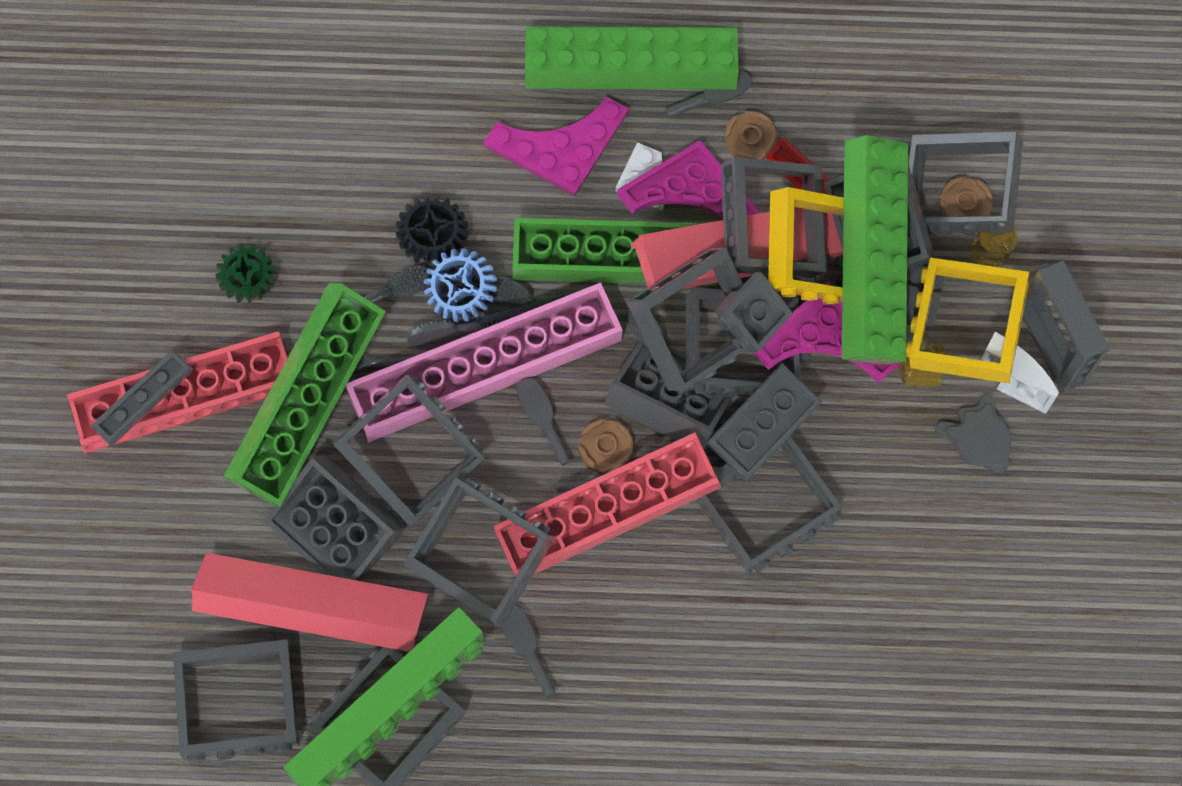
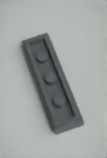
[91,350,193,447]

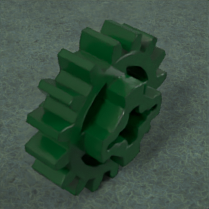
[215,244,276,303]

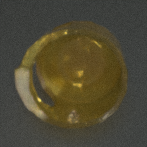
[971,227,1018,267]
[899,344,944,388]

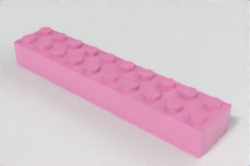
[346,283,623,443]

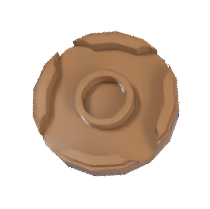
[724,111,777,160]
[939,176,993,217]
[579,419,633,474]

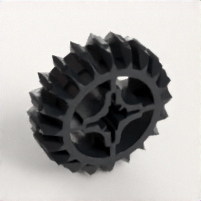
[396,194,468,266]

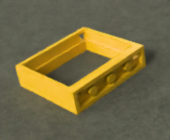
[768,187,844,304]
[906,258,1029,384]

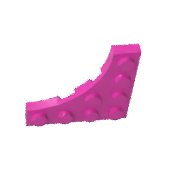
[483,96,629,197]
[616,140,761,219]
[754,281,899,383]

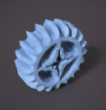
[424,248,497,322]

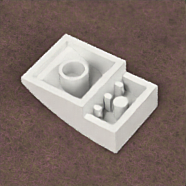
[981,332,1059,414]

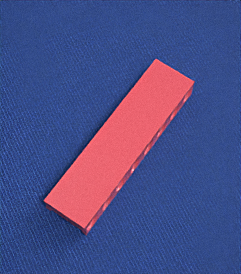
[631,207,843,290]
[67,331,288,454]
[493,433,722,577]
[191,553,428,652]

